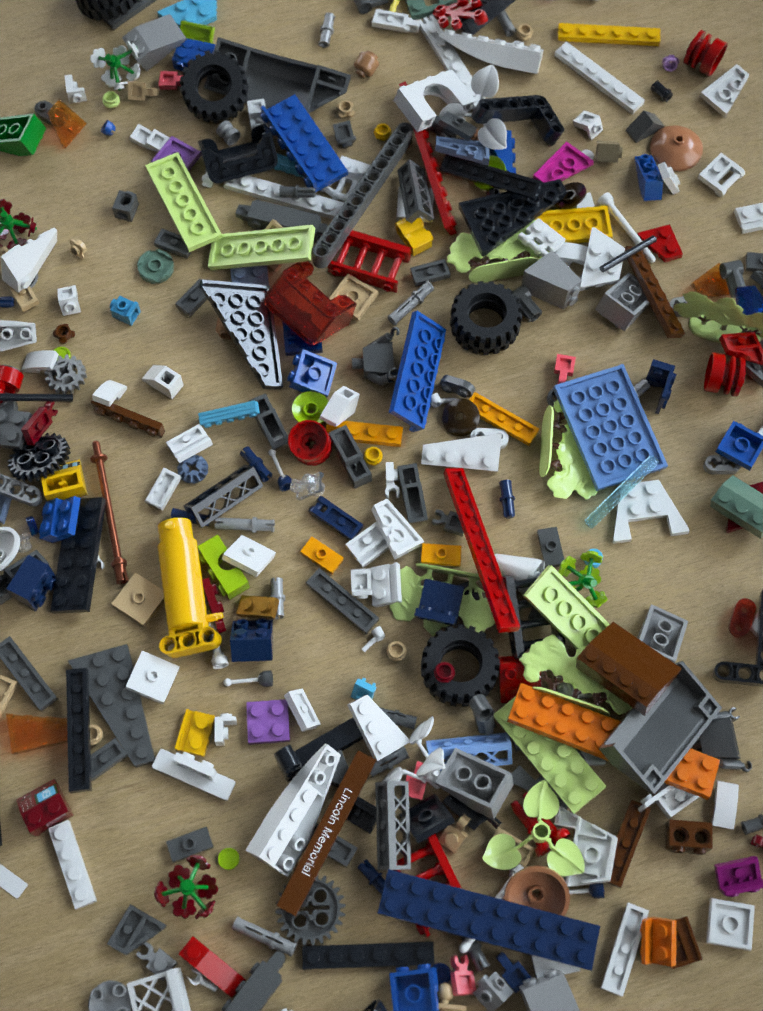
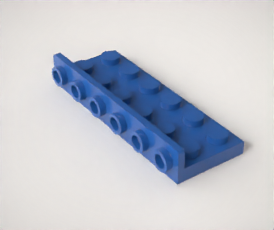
[260,94,349,192]
[389,311,447,432]

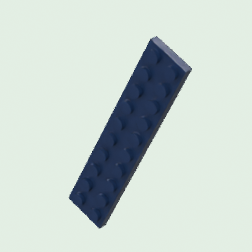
[377,869,600,971]

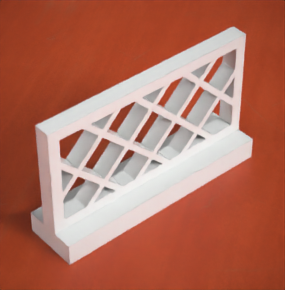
[127,967,191,1011]

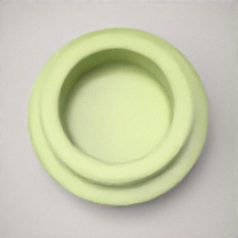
[102,91,120,108]

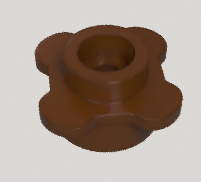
[53,324,75,344]

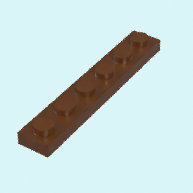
[625,246,685,338]

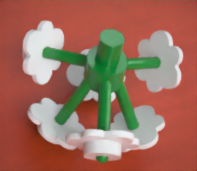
[90,41,140,91]

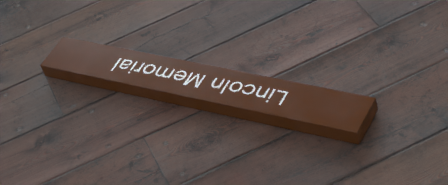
[276,750,377,917]

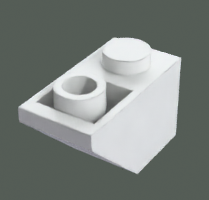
[142,365,184,399]
[320,386,360,427]

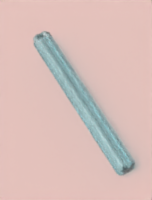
[584,455,659,529]

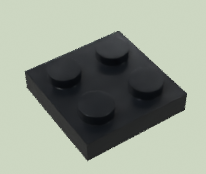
[399,793,455,843]

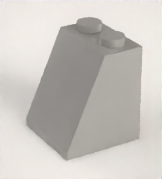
[522,250,582,309]
[519,969,580,1011]

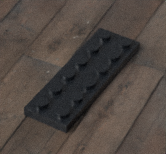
[50,497,106,613]

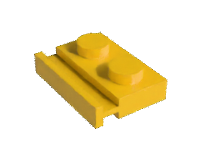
[174,709,215,757]

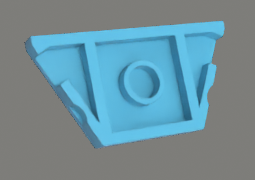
[157,0,217,28]

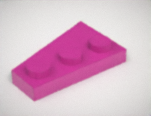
[533,142,594,183]

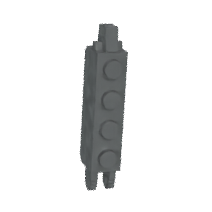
[236,200,329,243]
[221,951,286,1011]

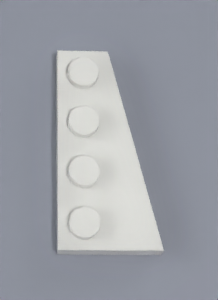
[421,433,502,472]

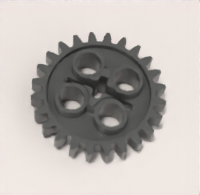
[275,876,346,946]

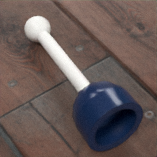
[268,449,294,491]
[569,883,605,899]

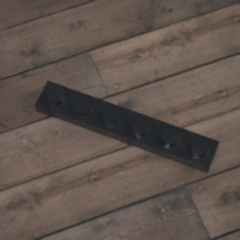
[440,154,543,200]
[66,668,92,794]
[302,941,435,970]

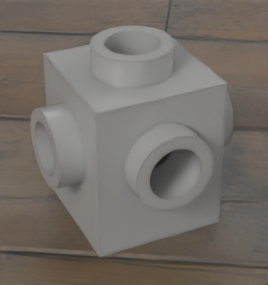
[473,971,513,1011]

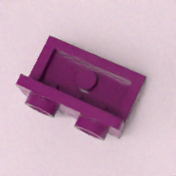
[714,856,763,897]

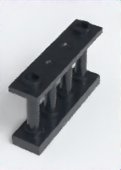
[502,569,566,659]

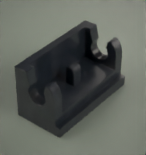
[347,796,376,834]

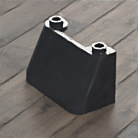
[198,124,278,183]

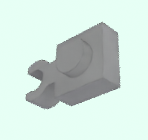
[136,942,178,981]

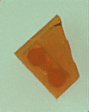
[47,99,87,149]
[691,263,730,298]

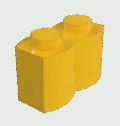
[395,217,433,256]

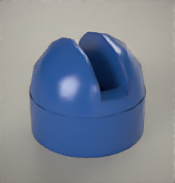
[101,120,116,136]

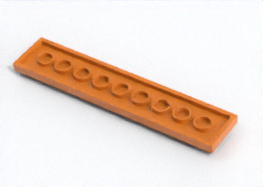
[507,683,720,800]

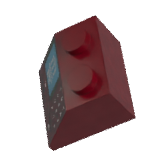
[17,778,74,837]

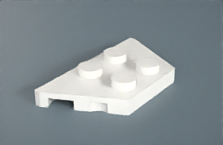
[580,227,625,291]

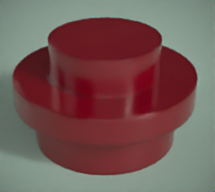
[434,662,455,683]

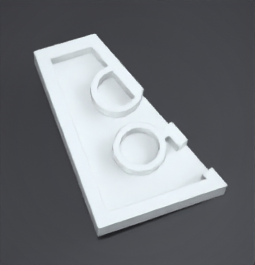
[700,64,749,118]

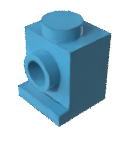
[110,296,141,326]

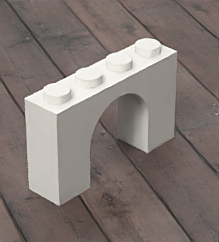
[394,70,476,132]

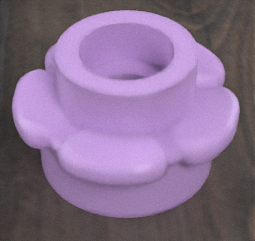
[662,55,679,72]

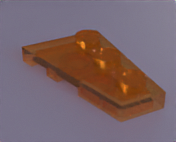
[6,713,68,755]

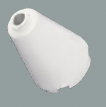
[495,554,545,595]

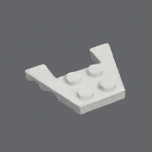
[613,480,689,544]
[554,806,618,887]

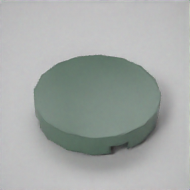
[137,249,174,284]

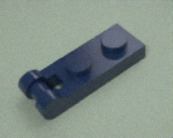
[308,496,363,541]

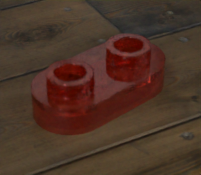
[728,598,756,638]

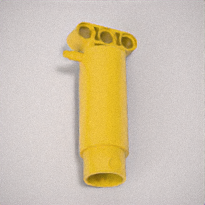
[157,518,224,658]

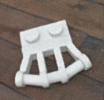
[320,156,370,203]

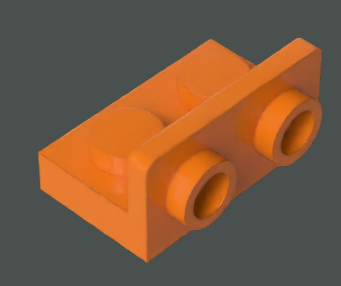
[640,916,676,967]

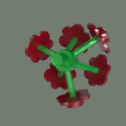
[0,199,37,249]
[154,855,218,919]

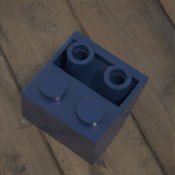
[6,555,56,611]
[230,618,273,662]

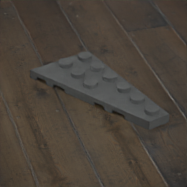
[68,644,155,767]

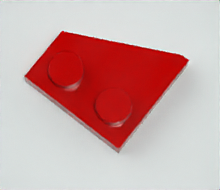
[637,224,683,262]
[719,332,763,365]

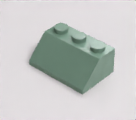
[710,475,763,539]

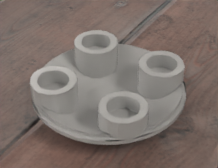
[88,980,132,1011]

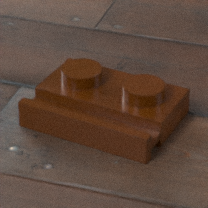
[671,916,703,970]

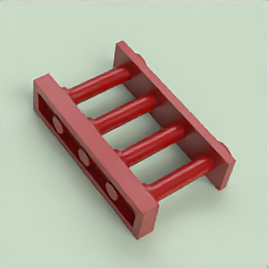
[328,230,411,293]
[394,834,462,939]

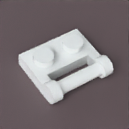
[698,153,745,197]

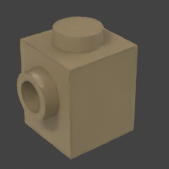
[595,140,623,163]

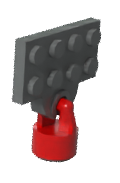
[0,365,32,450]

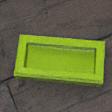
[180,20,215,44]

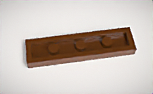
[91,400,165,438]
[606,800,651,888]

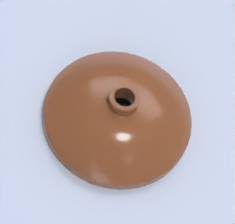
[650,125,703,171]
[504,866,570,916]

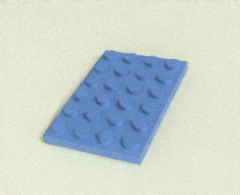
[553,364,668,491]

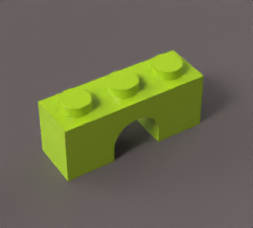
[197,534,250,600]

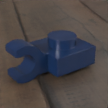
[496,952,532,993]

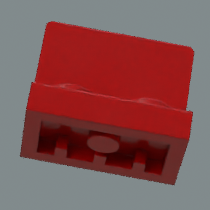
[498,656,541,703]

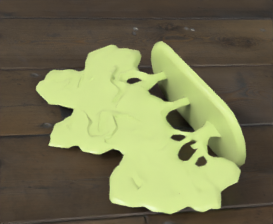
[389,563,495,636]

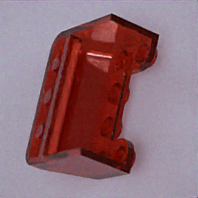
[264,261,357,345]

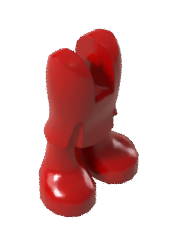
[510,792,571,858]

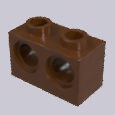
[665,819,713,855]

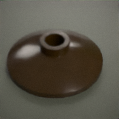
[554,182,587,209]
[442,398,480,436]

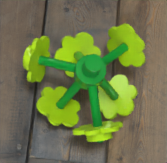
[558,551,607,608]

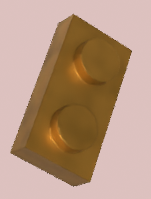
[236,595,280,619]

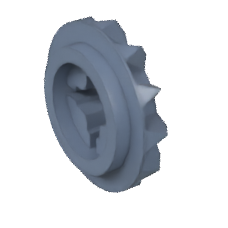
[177,454,208,483]

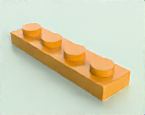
[469,392,540,446]
[326,421,403,447]

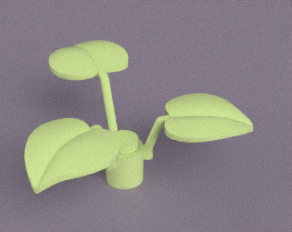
[483,780,585,876]

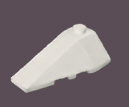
[1,228,57,293]

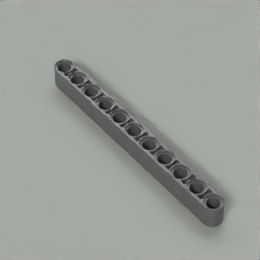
[313,122,413,269]

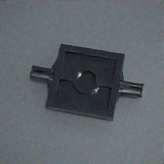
[443,794,502,832]

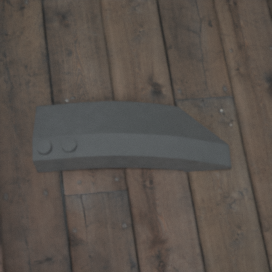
[204,37,351,114]

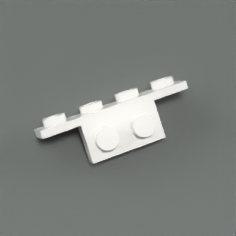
[152,749,236,801]
[638,784,699,819]

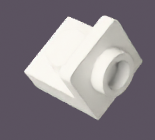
[65,75,87,103]
[573,111,603,139]
[57,285,81,316]
[215,713,237,746]

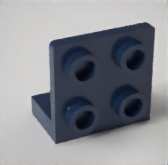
[645,359,677,414]
[414,579,464,627]

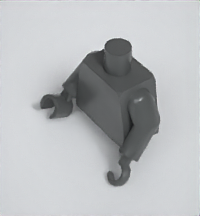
[352,327,400,386]
[691,707,752,772]

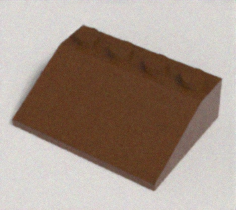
[576,622,682,716]

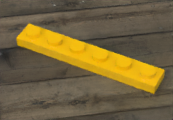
[558,23,660,46]

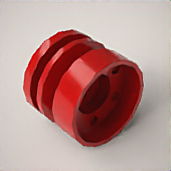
[683,30,728,77]
[704,352,746,397]
[288,420,332,466]

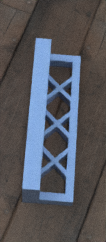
[426,732,513,771]

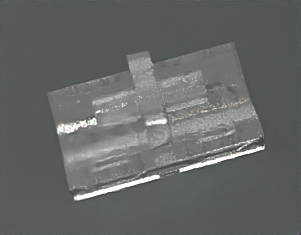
[290,471,325,500]

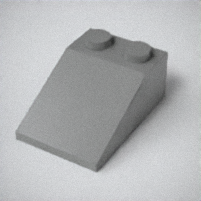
[122,14,187,71]
[595,273,650,331]
[637,604,688,663]
[435,748,514,820]

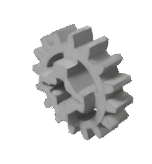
[44,354,87,394]

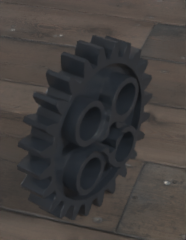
[7,433,71,482]

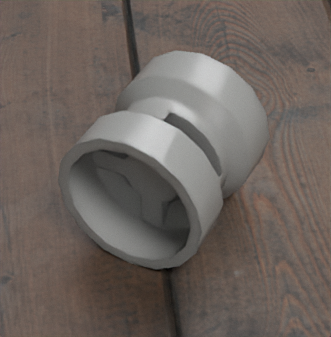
[216,121,241,146]

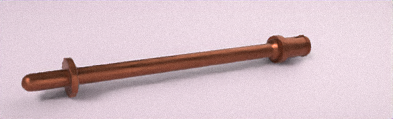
[90,440,129,585]

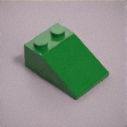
[0,113,46,156]

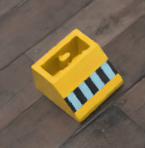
[41,459,88,501]

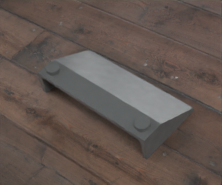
[599,661,722,795]

